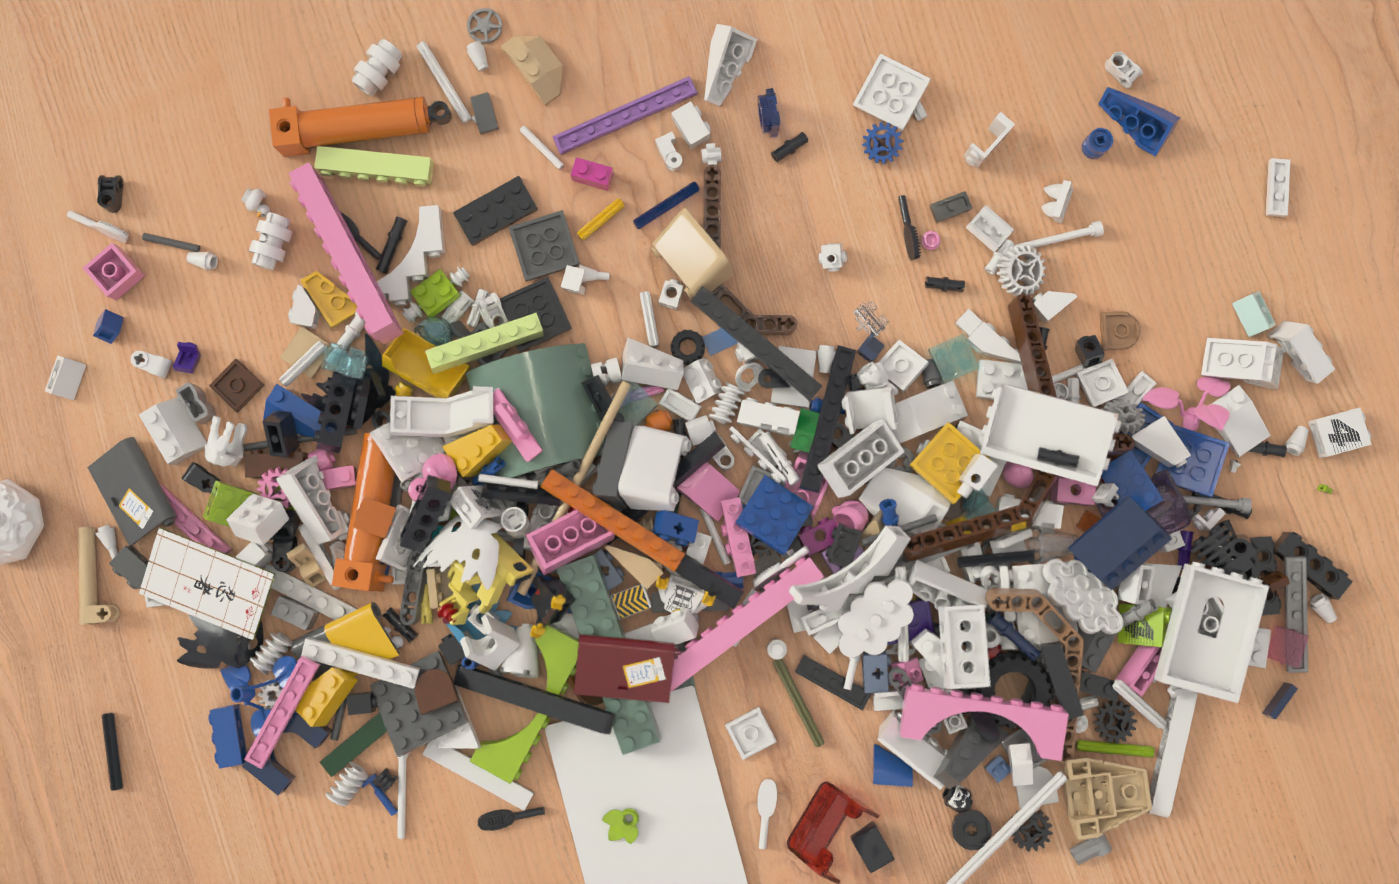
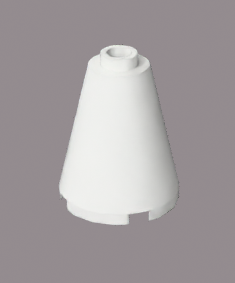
[500,623,539,678]

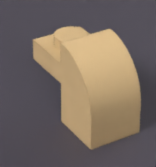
[286,543,327,588]

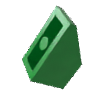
[791,408,820,453]

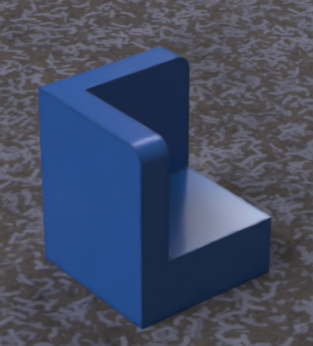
[93,309,123,344]

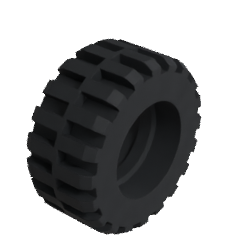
[975,651,1053,729]

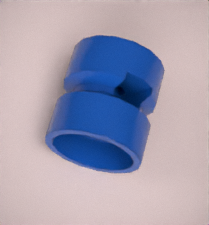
[1082,128,1113,159]

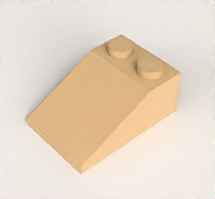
[606,545,664,589]

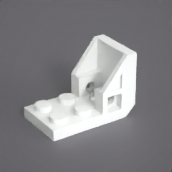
[1201,338,1284,390]

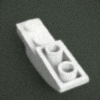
[918,658,967,734]

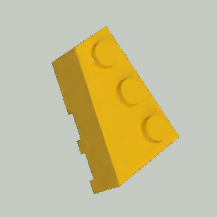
[442,425,512,477]
[295,668,358,727]

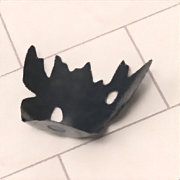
[301,334,396,427]
[177,615,263,668]

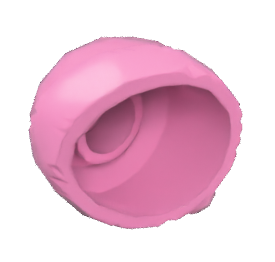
[422,453,457,490]
[1003,461,1034,489]
[832,500,869,531]

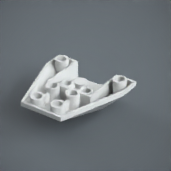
[859,467,951,550]

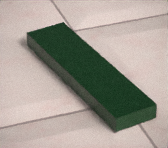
[319,712,387,777]

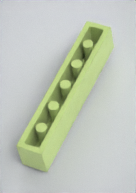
[314,146,434,187]
[425,313,543,374]

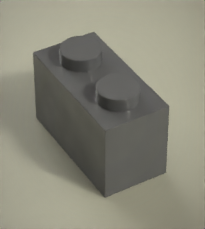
[109,546,149,589]

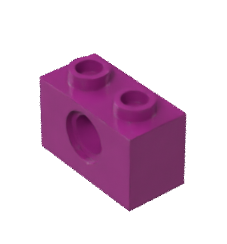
[798,517,838,556]

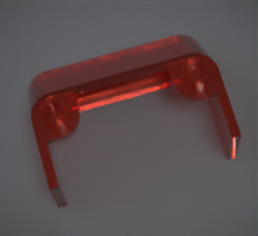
[787,781,880,884]

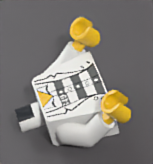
[656,573,716,614]

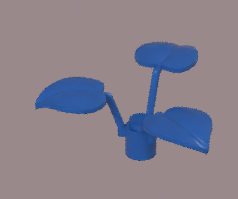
[220,656,297,737]

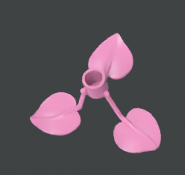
[1143,377,1230,431]

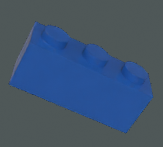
[208,704,247,769]

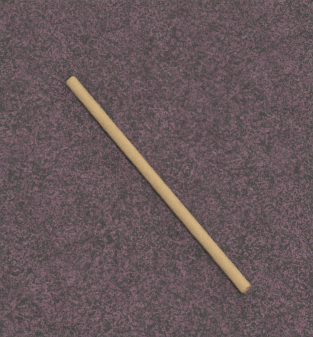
[517,381,631,595]

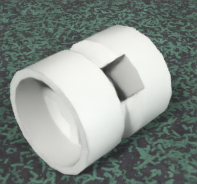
[591,357,623,386]
[501,507,530,538]

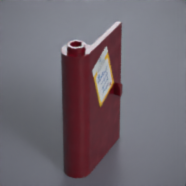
[574,634,679,703]

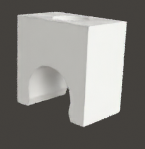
[460,614,520,671]

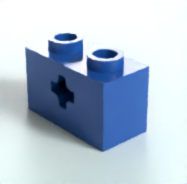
[652,510,699,547]

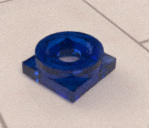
[757,88,780,137]

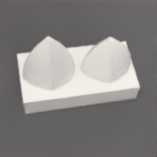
[1041,180,1074,223]

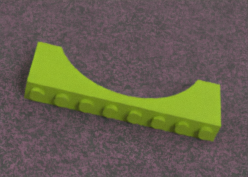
[469,624,579,784]

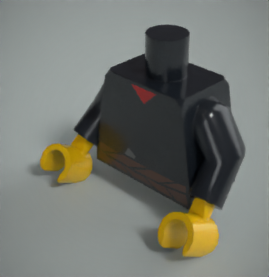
[530,576,576,638]

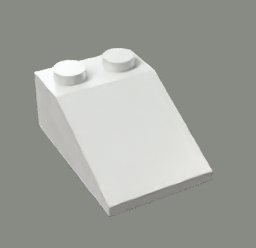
[1212,385,1271,458]

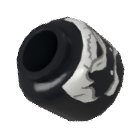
[942,784,973,813]

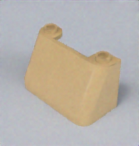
[651,208,734,299]

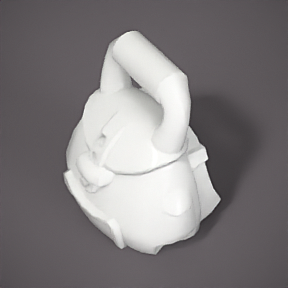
[857,362,898,395]

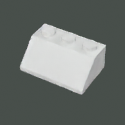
[139,397,207,465]

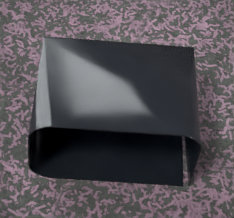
[850,821,895,874]

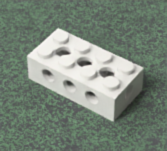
[938,605,990,689]

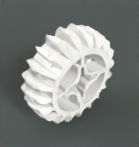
[995,245,1047,296]

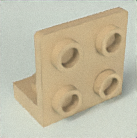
[426,567,471,609]

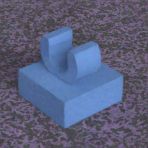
[984,754,1011,783]

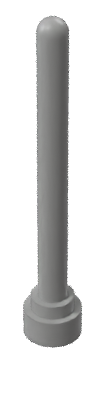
[1160,493,1252,514]

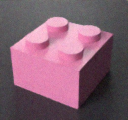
[83,243,146,300]

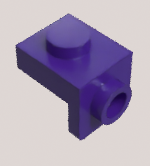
[173,342,201,374]

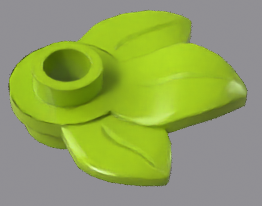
[602,808,639,844]

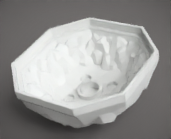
[0,479,44,565]

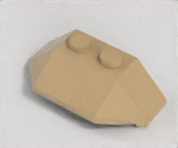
[500,35,563,106]

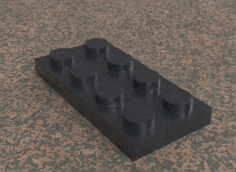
[453,176,538,246]

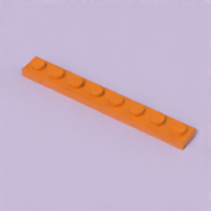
[541,469,685,572]

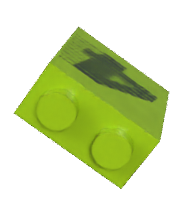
[1118,604,1172,647]

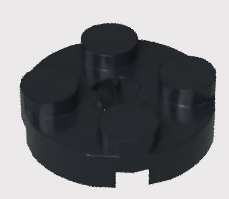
[951,809,992,850]

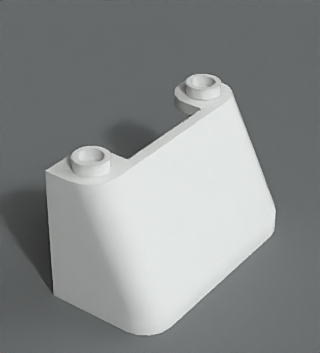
[618,426,691,511]

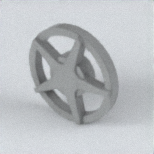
[467,8,502,44]

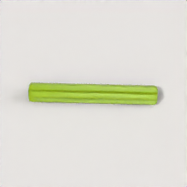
[1076,740,1154,757]

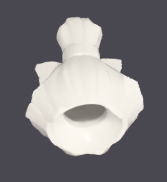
[204,416,248,467]

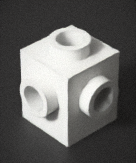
[819,243,847,272]

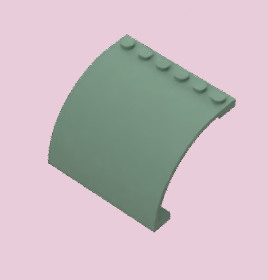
[466,343,606,478]

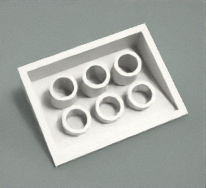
[1011,562,1078,644]

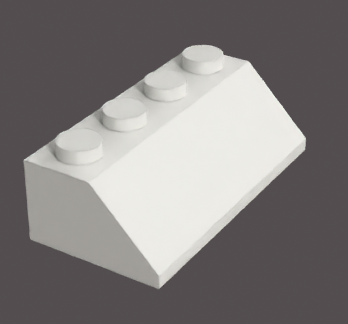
[878,710,949,790]

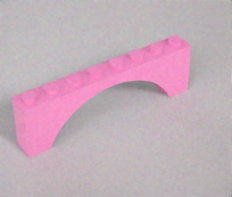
[899,684,1069,761]

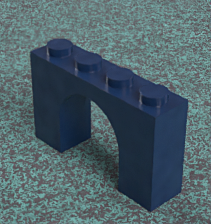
[242,711,332,796]

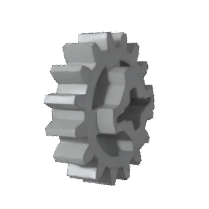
[1103,399,1145,435]

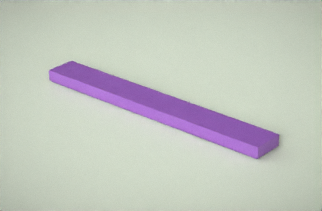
[553,76,697,155]

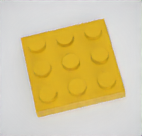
[909,422,992,504]

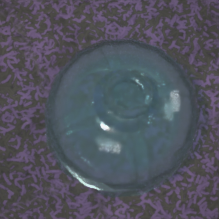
[414,317,453,346]

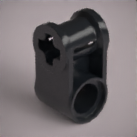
[97,175,124,213]
[182,462,221,494]
[273,536,298,572]

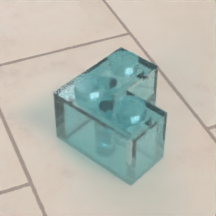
[321,343,368,379]

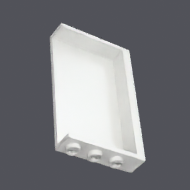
[980,383,1121,486]

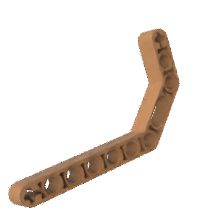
[985,588,1084,764]

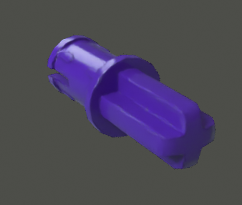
[1177,531,1194,569]

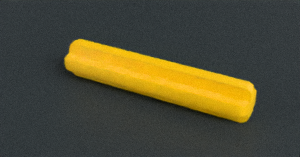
[577,198,625,241]

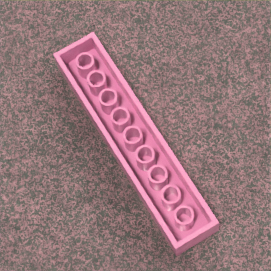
[289,162,404,345]
[670,556,824,692]

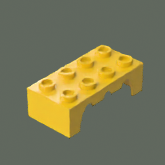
[382,327,470,398]

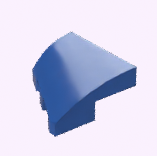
[873,744,913,787]

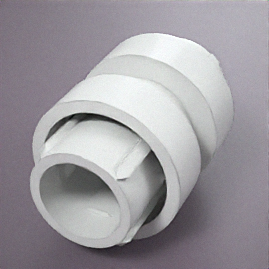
[352,39,402,96]
[249,212,293,271]

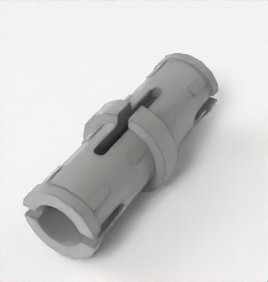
[1121,599,1158,627]

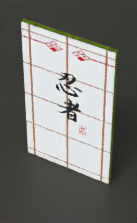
[139,528,276,640]

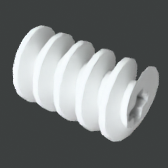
[708,382,745,425]
[250,632,292,675]
[325,761,368,806]

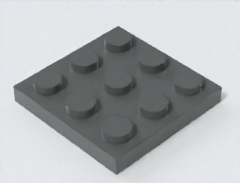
[509,210,580,282]

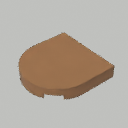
[1100,311,1141,351]

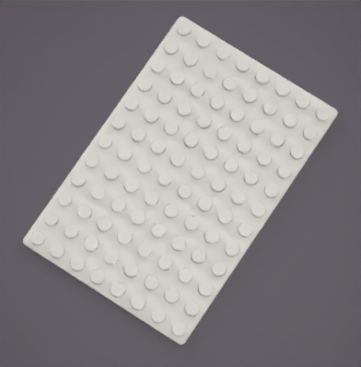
[545,686,748,884]

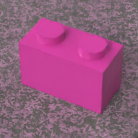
[571,157,614,191]

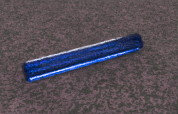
[633,181,700,229]

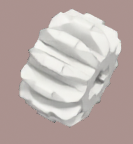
[258,680,283,710]

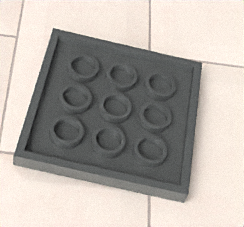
[370,651,469,757]

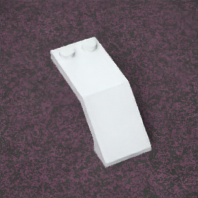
[863,381,968,444]
[390,386,493,437]

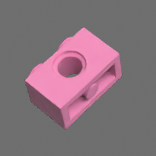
[1051,476,1096,506]

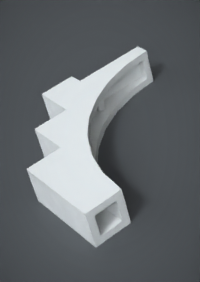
[377,205,446,306]
[789,526,910,612]

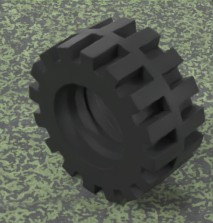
[671,329,705,365]

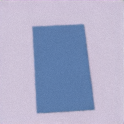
[702,328,738,356]

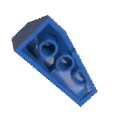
[1099,87,1180,156]
[263,384,335,438]

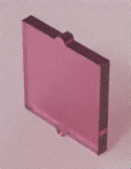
[1267,625,1309,668]

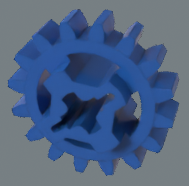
[862,122,904,164]

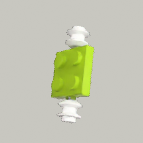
[402,266,470,323]

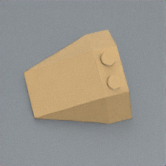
[1063,757,1152,840]

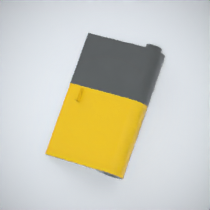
[291,602,400,681]

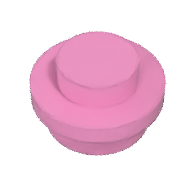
[921,231,941,250]

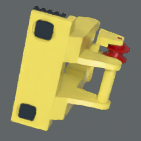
[437,533,533,625]

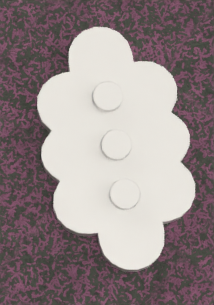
[1043,559,1123,635]
[838,579,913,657]

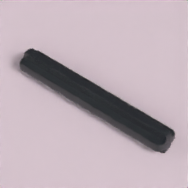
[957,550,1034,568]
[101,713,123,791]

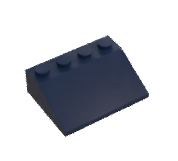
[1068,495,1173,590]

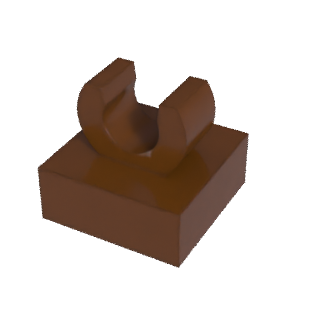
[1260,571,1290,596]

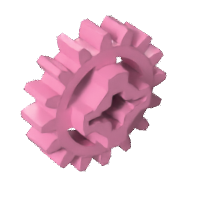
[257,467,290,508]

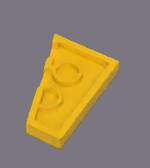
[300,271,358,329]

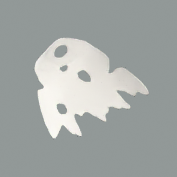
[413,515,503,590]

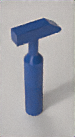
[361,773,398,816]

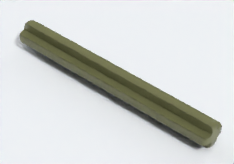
[773,659,825,747]

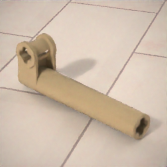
[78,527,120,625]

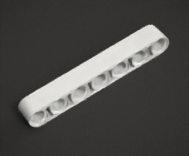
[1147,692,1198,818]

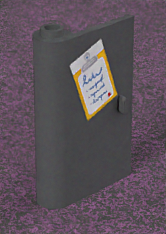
[87,437,177,546]

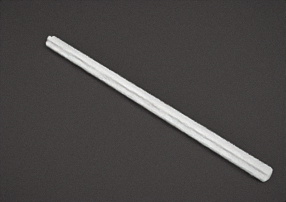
[946,771,1067,884]

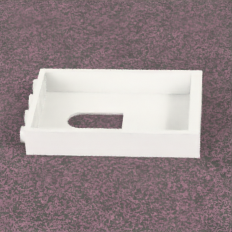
[1154,562,1269,703]

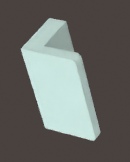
[1233,291,1276,337]

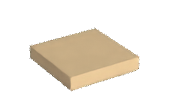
[280,326,333,379]

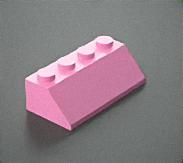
[526,510,615,575]

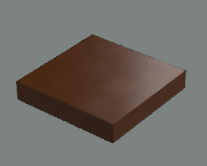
[209,358,264,412]

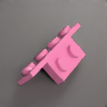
[493,388,543,462]
[721,498,756,577]

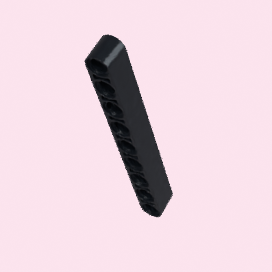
[453,664,616,735]

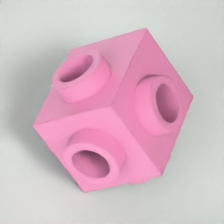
[891,657,923,686]

